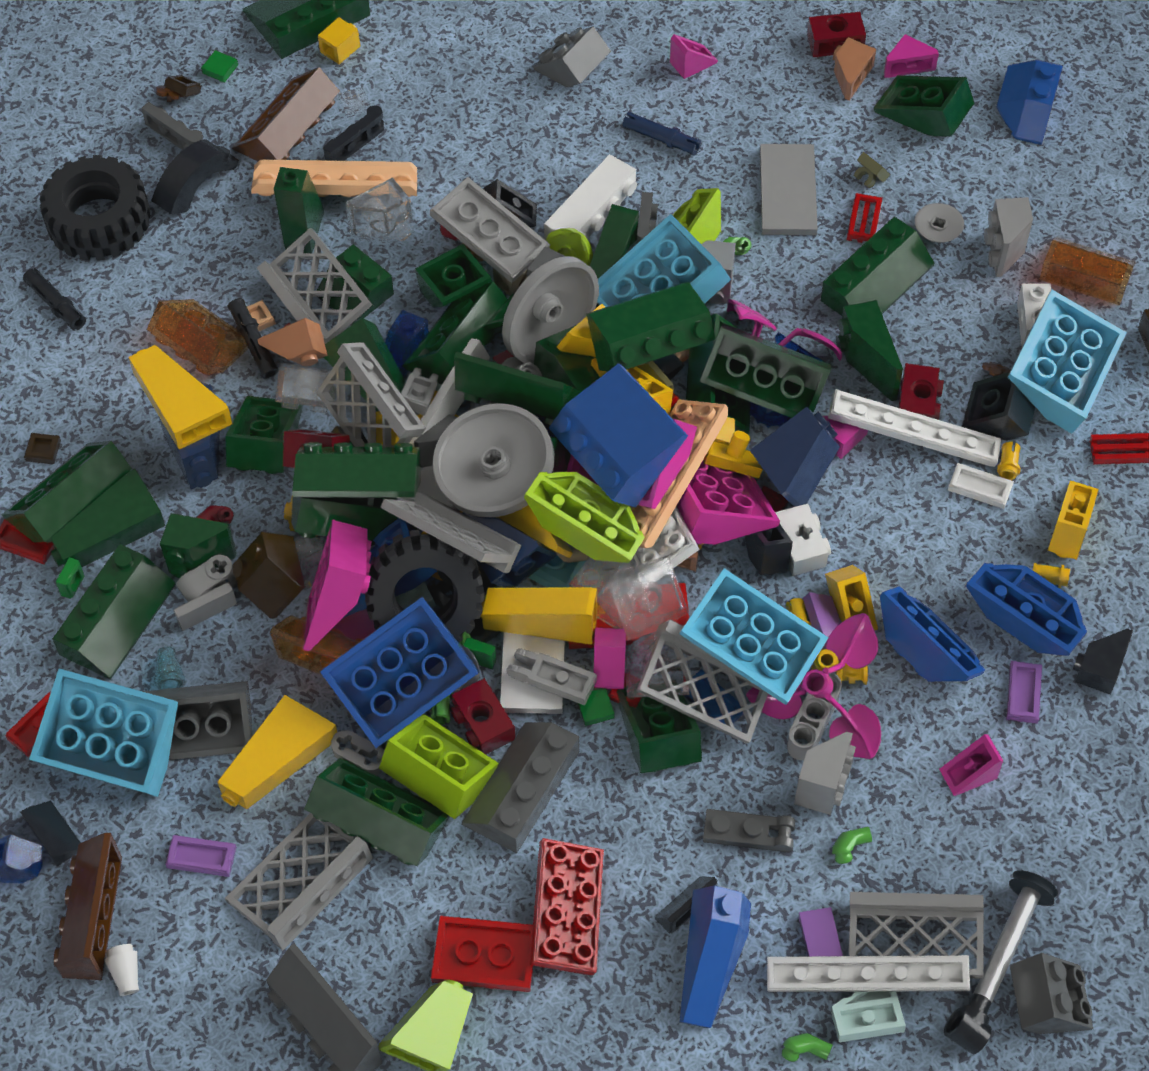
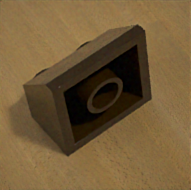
[233,532,305,619]

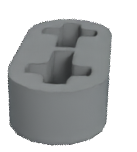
[331,730,384,776]

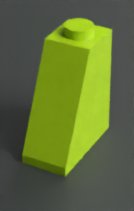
[378,980,473,1071]

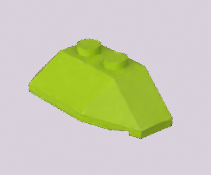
[672,188,721,244]
[524,472,645,563]

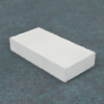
[948,463,1014,509]

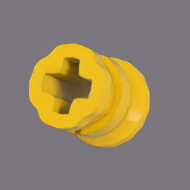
[835,661,868,685]

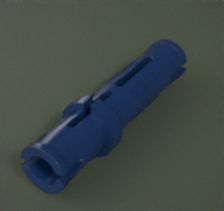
[622,111,701,156]

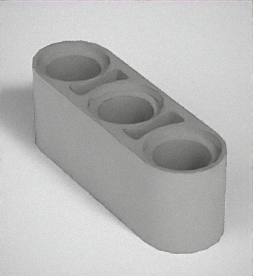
[787,673,842,760]

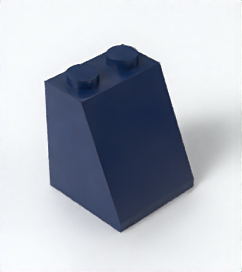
[159,384,220,490]
[750,407,840,507]
[462,512,557,588]

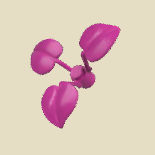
[727,299,842,361]
[746,613,881,759]

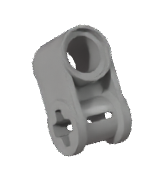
[177,555,237,602]

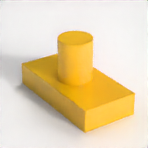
[703,431,763,479]

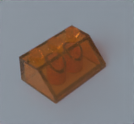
[1039,236,1136,305]
[146,299,249,375]
[270,615,363,675]

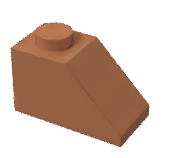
[832,37,876,101]
[257,318,327,366]

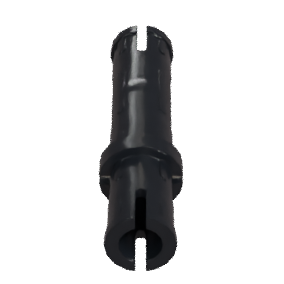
[23,268,86,331]
[227,298,279,379]

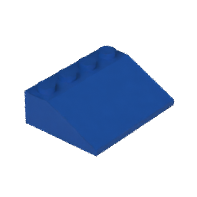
[549,364,688,508]
[320,597,480,748]

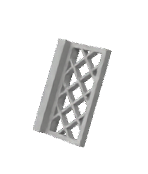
[257,228,372,344]
[316,342,426,447]
[380,492,521,573]
[636,620,768,744]
[225,813,373,951]
[849,892,984,979]

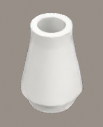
[105,944,139,996]

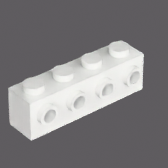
[544,154,637,240]

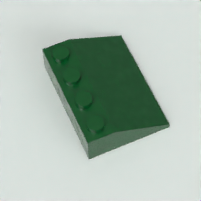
[243,0,370,59]

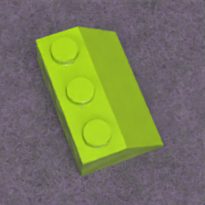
[379,714,499,819]

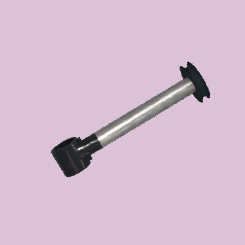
[944,870,1058,1054]

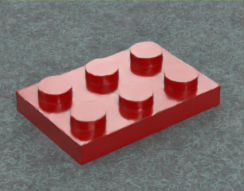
[431,916,533,992]

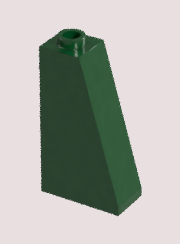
[274,167,324,253]
[590,204,639,309]
[323,318,406,412]
[50,469,166,567]

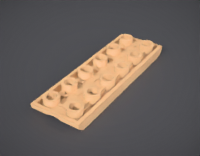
[251,160,417,198]
[630,399,728,548]

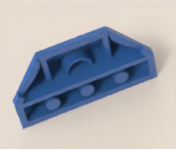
[996,59,1063,145]
[966,563,1087,656]
[880,586,985,682]

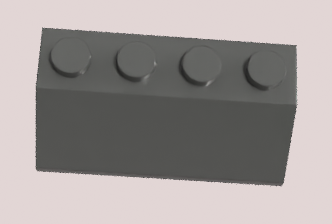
[142,681,252,760]
[462,722,580,853]
[266,943,383,1071]

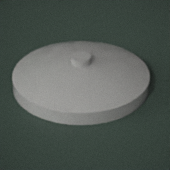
[502,256,599,364]
[433,404,554,517]

